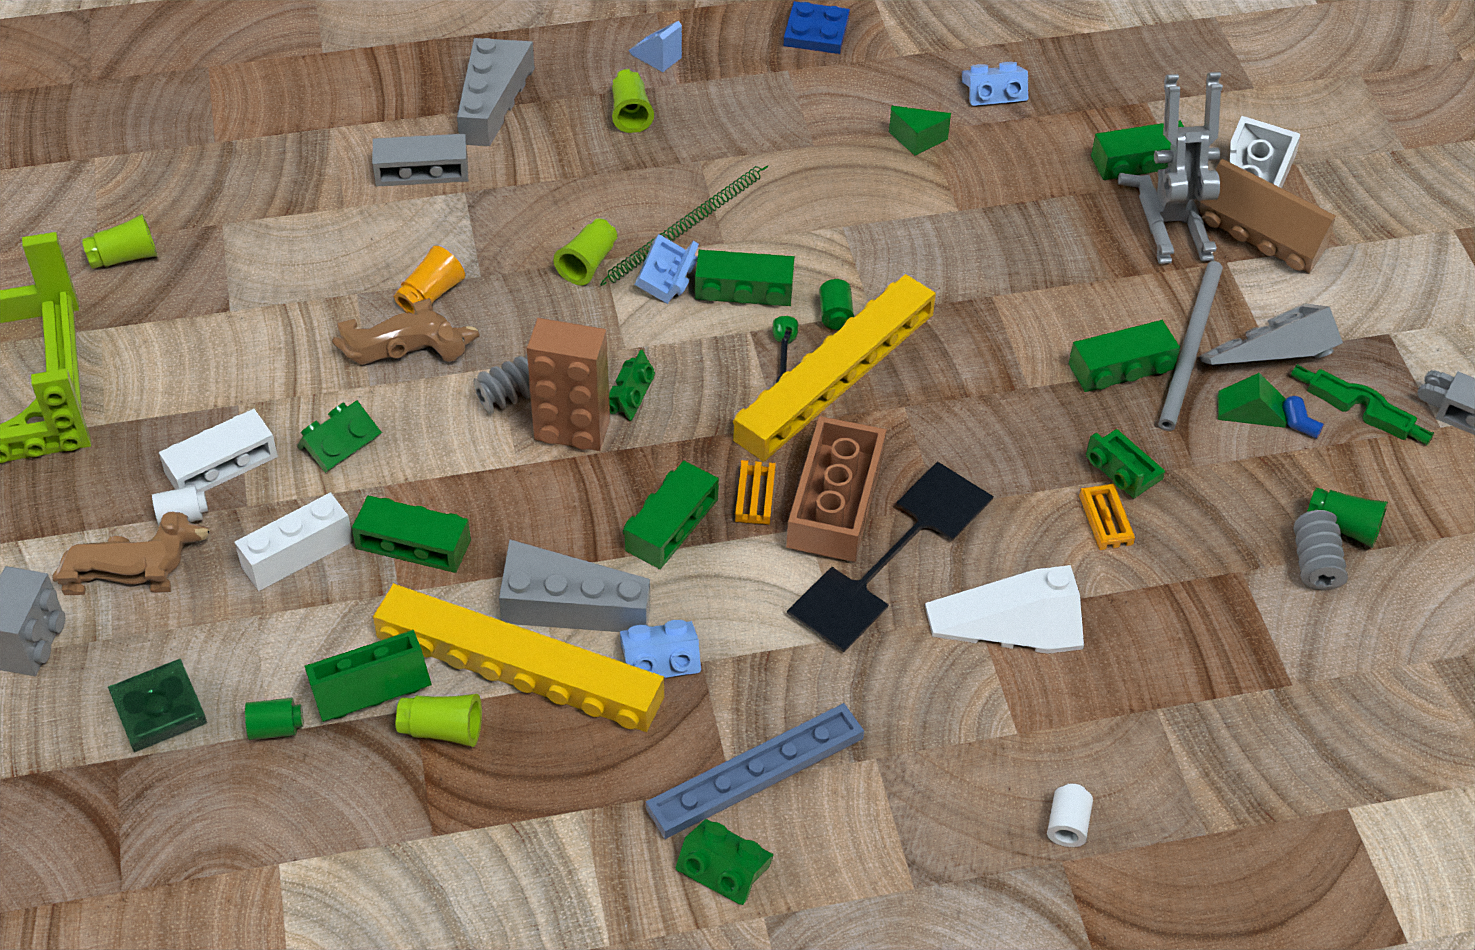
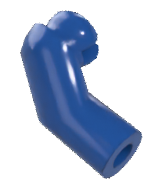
[1283,396,1324,439]

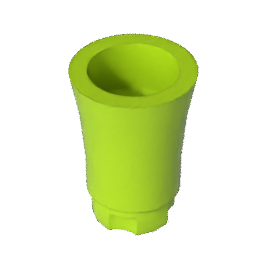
[612,69,654,133]
[82,214,158,269]
[553,218,618,285]
[395,693,482,747]

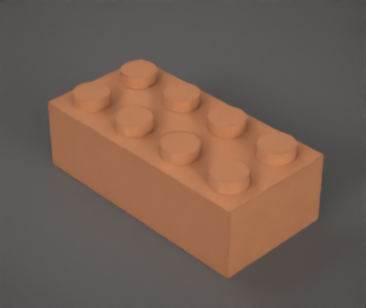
[527,318,610,451]
[786,416,887,562]

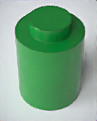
[819,279,854,330]
[245,697,304,740]

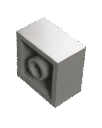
[0,566,65,676]

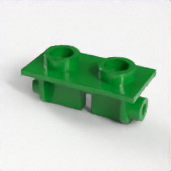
[609,350,655,421]

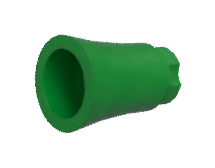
[1307,487,1388,548]

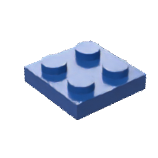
[783,1,850,54]

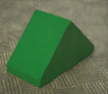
[889,105,951,156]
[1217,373,1286,428]

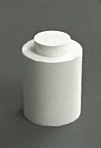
[152,485,208,526]
[1047,784,1093,847]

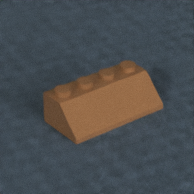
[1199,159,1336,274]

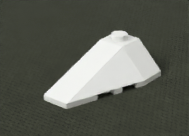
[1230,116,1301,188]
[925,565,1084,654]

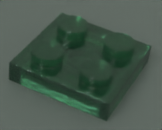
[108,658,208,752]

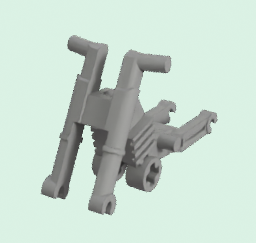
[1118,72,1223,264]

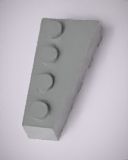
[457,38,535,146]
[499,539,651,632]

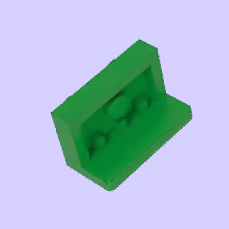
[297,400,382,473]
[1086,429,1165,499]
[675,819,774,905]

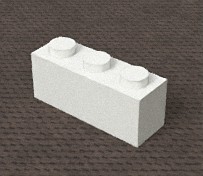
[159,409,278,492]
[235,492,353,591]

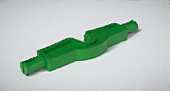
[1291,364,1434,446]

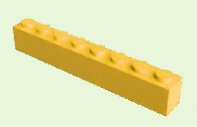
[733,274,936,462]
[373,583,664,732]

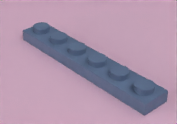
[646,703,864,839]

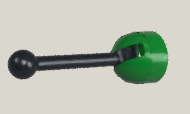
[772,316,799,383]

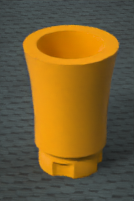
[394,246,465,314]

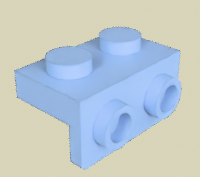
[962,62,1028,106]
[634,234,699,304]
[620,620,701,678]

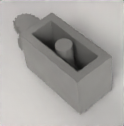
[1417,370,1475,435]

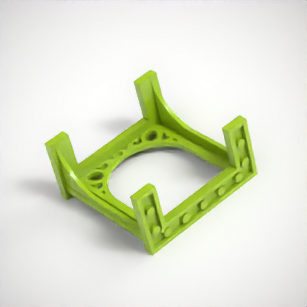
[0,232,91,463]

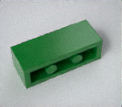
[1091,120,1184,180]
[695,249,795,306]
[1068,319,1180,392]
[623,460,719,570]
[352,495,471,573]
[304,630,432,722]

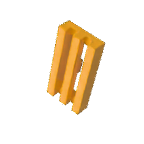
[735,460,776,525]
[1079,484,1135,550]

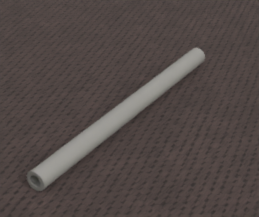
[1158,261,1223,431]

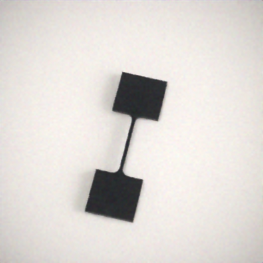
[787,461,994,652]

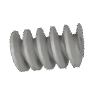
[473,354,530,414]
[1293,510,1348,590]

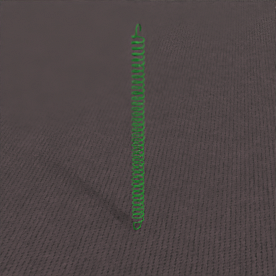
[600,165,768,286]

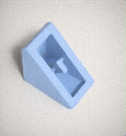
[629,21,682,72]

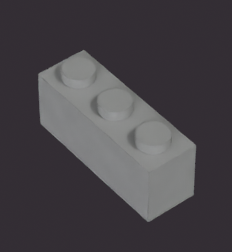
[372,134,469,187]

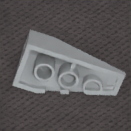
[1199,303,1343,365]

